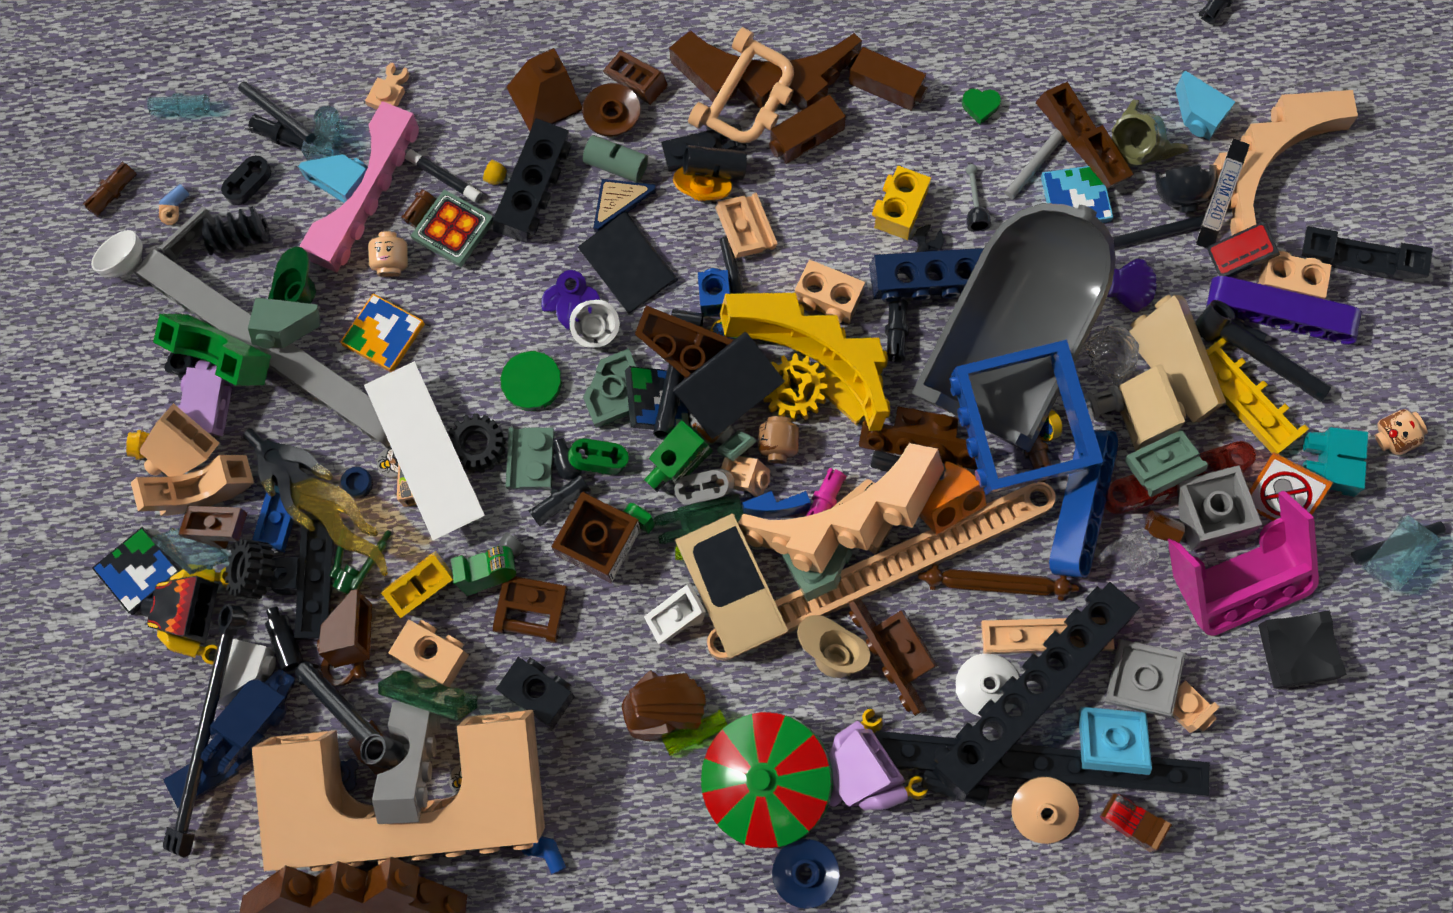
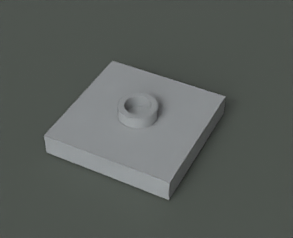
[1105,639,1186,718]

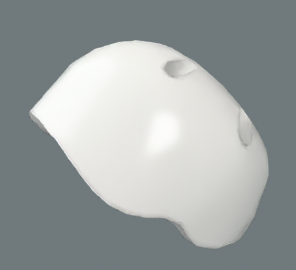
[570,300,620,348]

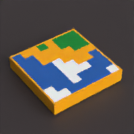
[340,294,425,372]

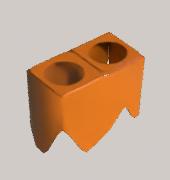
[919,461,987,535]

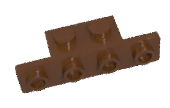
[859,406,978,470]
[848,599,938,716]

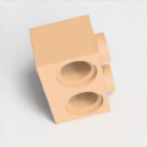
[1258,251,1332,299]
[795,259,865,324]

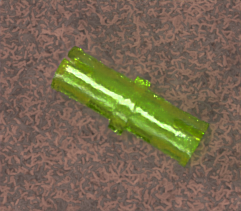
[662,709,728,757]

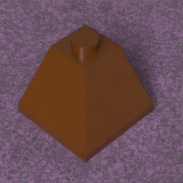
[506,48,582,131]

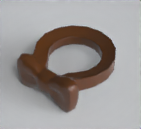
[321,659,367,686]

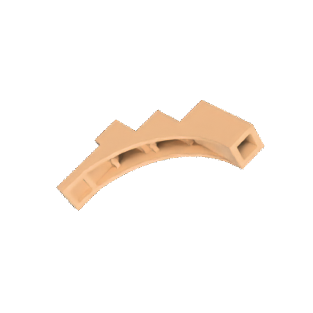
[1213,90,1358,235]
[738,443,945,573]

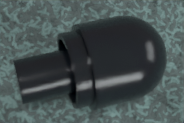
[553,438,582,481]

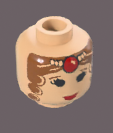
[1374,409,1428,455]

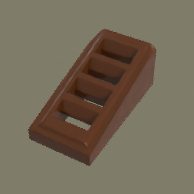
[603,50,668,105]

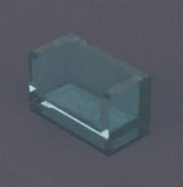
[1361,515,1441,591]

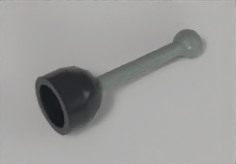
[966,164,991,232]

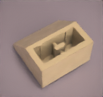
[1118,364,1186,451]

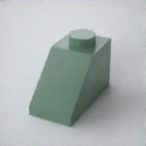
[248,297,321,349]

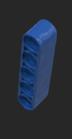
[1049,430,1118,578]

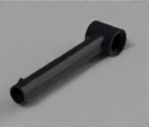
[1195,300,1331,402]
[653,309,704,440]
[295,661,405,770]

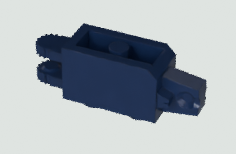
[200,669,295,774]

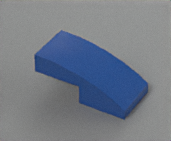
[742,491,811,518]

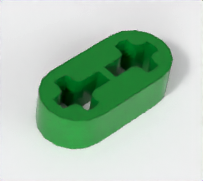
[568,438,629,475]

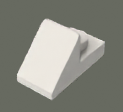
[644,584,706,644]

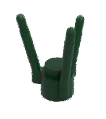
[329,529,391,594]

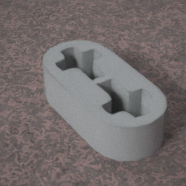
[675,469,734,504]

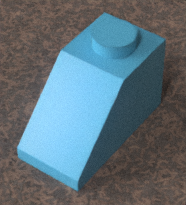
[1175,71,1235,140]
[298,154,368,203]

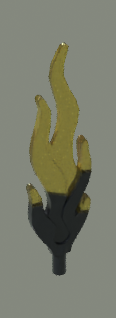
[243,428,388,576]

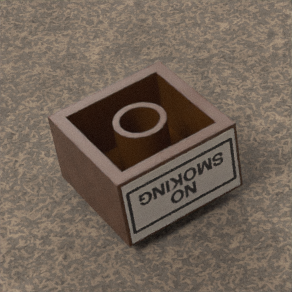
[551,492,641,584]

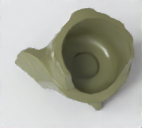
[1112,99,1189,165]

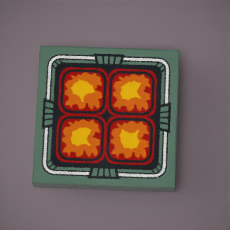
[410,189,493,268]

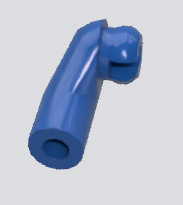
[521,836,567,875]

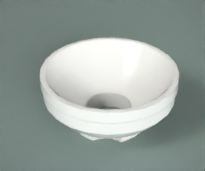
[91,230,143,278]

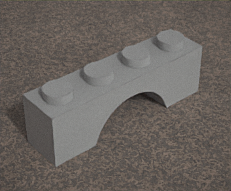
[372,700,440,824]

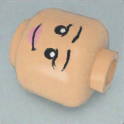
[368,231,408,277]

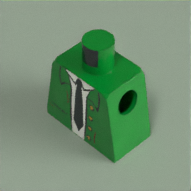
[644,420,713,492]

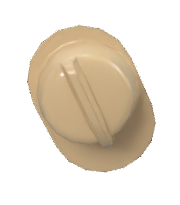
[797,615,871,678]

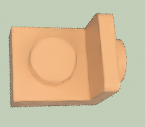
[716,456,770,497]
[1173,680,1220,733]

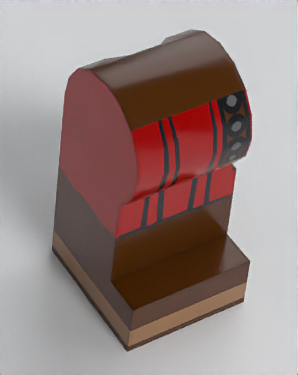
[1100,793,1172,853]

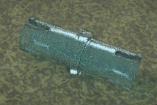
[147,93,211,117]

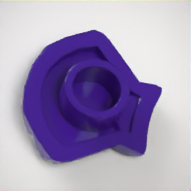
[1107,258,1157,313]

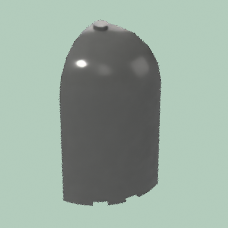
[912,203,1116,453]

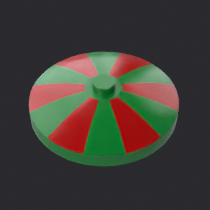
[701,712,833,848]

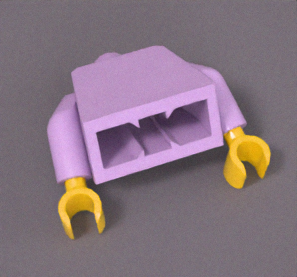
[829,709,928,810]

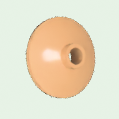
[1011,777,1079,844]

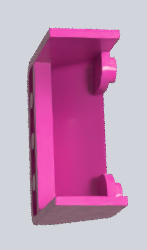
[1168,491,1319,636]

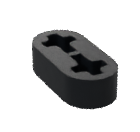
[221,155,272,205]

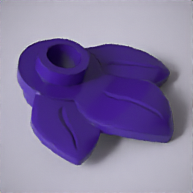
[541,270,600,330]

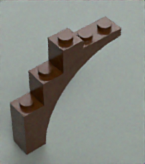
[669,30,862,110]
[239,857,468,913]

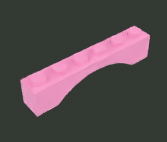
[299,101,419,272]

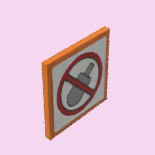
[1249,452,1333,521]

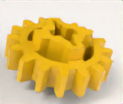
[763,353,828,422]

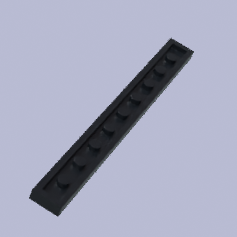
[875,731,1210,797]

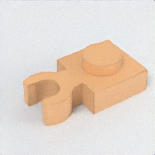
[365,63,409,109]

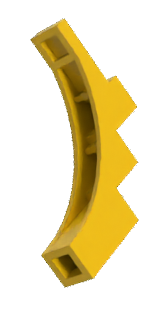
[720,293,890,431]

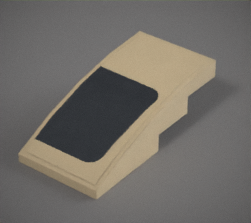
[675,514,788,659]

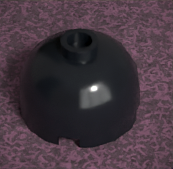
[1155,165,1218,213]

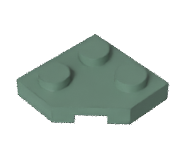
[583,348,637,428]
[781,544,852,602]

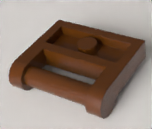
[493,577,568,643]

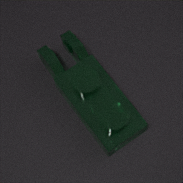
[654,494,743,544]

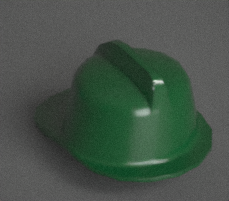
[268,246,316,304]

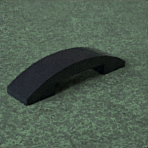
[1301,226,1433,279]

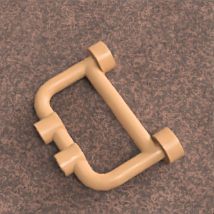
[688,27,794,143]

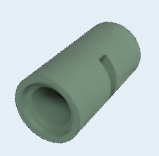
[583,135,648,183]

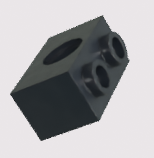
[496,657,575,729]

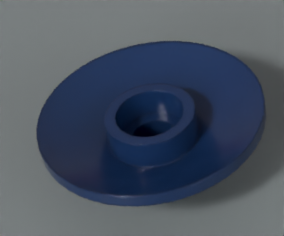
[772,839,840,909]

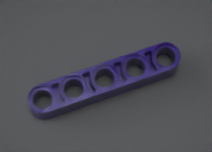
[1206,276,1362,345]

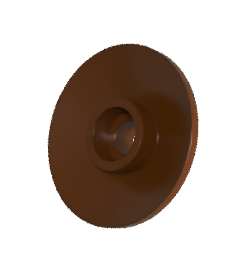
[582,83,641,137]

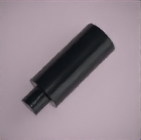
[265,607,304,671]

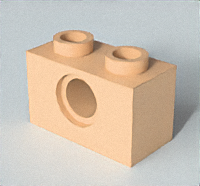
[388,620,469,689]

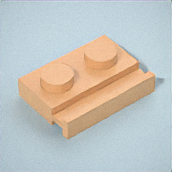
[715,193,778,258]

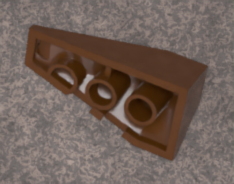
[634,305,733,378]

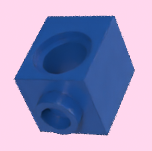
[698,268,730,317]

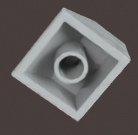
[1177,465,1262,551]

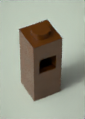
[849,47,928,111]
[769,94,846,164]

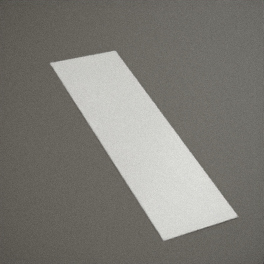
[364,361,485,540]

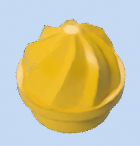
[126,430,150,460]

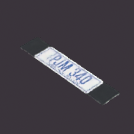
[1196,138,1250,248]

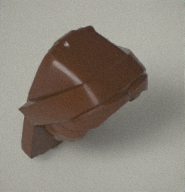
[622,670,706,742]

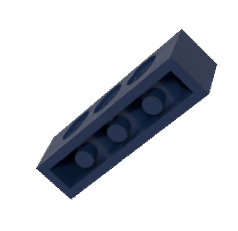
[869,248,984,302]

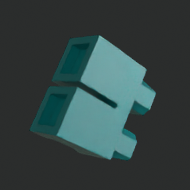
[1302,427,1368,497]

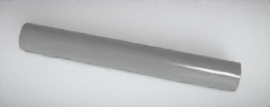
[1004,129,1064,200]

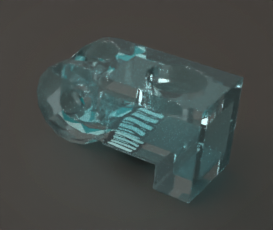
[301,106,344,161]

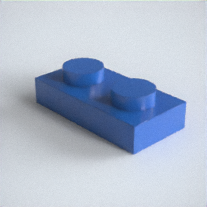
[252,485,302,553]

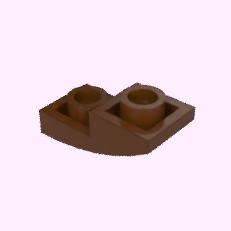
[1144,510,1185,543]

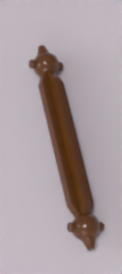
[918,564,1079,601]

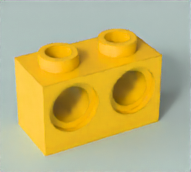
[872,166,931,240]
[381,551,453,619]

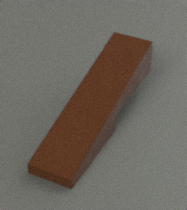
[1035,81,1134,188]

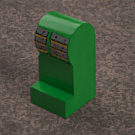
[451,546,516,596]

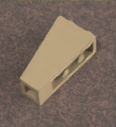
[1125,295,1226,423]

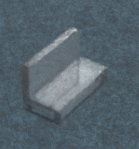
[1095,528,1158,576]

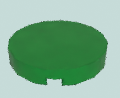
[500,351,562,411]

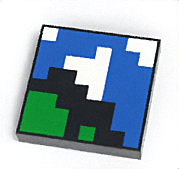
[625,366,690,430]
[92,527,181,615]

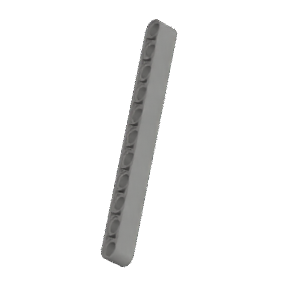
[133,249,390,449]

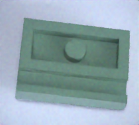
[505,427,555,490]
[1125,429,1208,497]

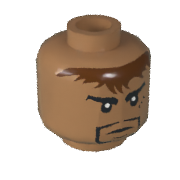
[758,416,799,464]

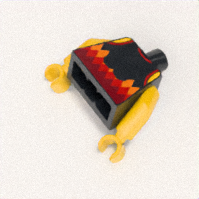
[141,567,228,665]

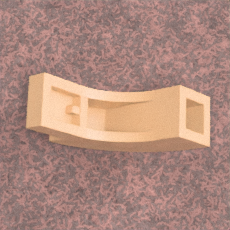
[131,455,254,516]

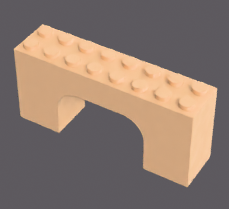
[252,710,545,872]

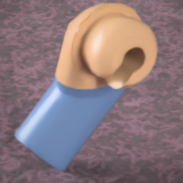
[159,184,190,225]

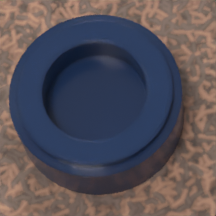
[340,467,373,499]

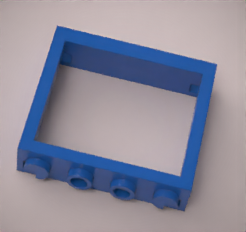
[949,339,1104,495]

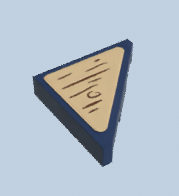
[593,179,656,233]

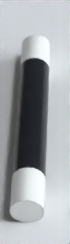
[405,149,482,203]

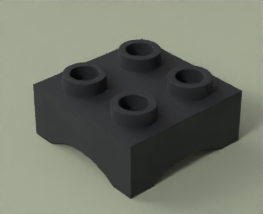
[1258,610,1347,689]

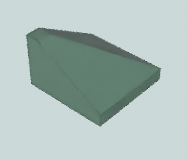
[717,430,756,461]

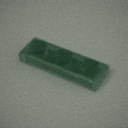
[378,670,478,721]

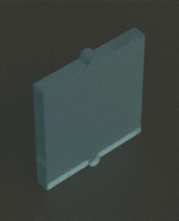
[152,528,229,575]

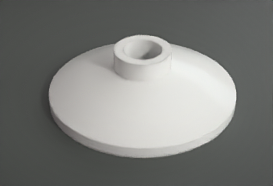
[956,654,1019,717]

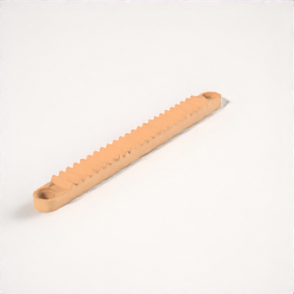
[707,482,1056,661]

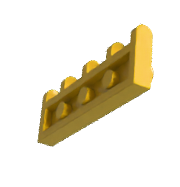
[1206,338,1309,454]

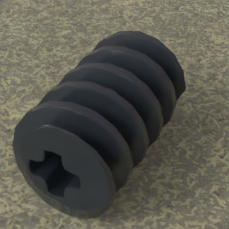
[202,206,270,255]

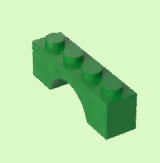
[153,314,271,386]

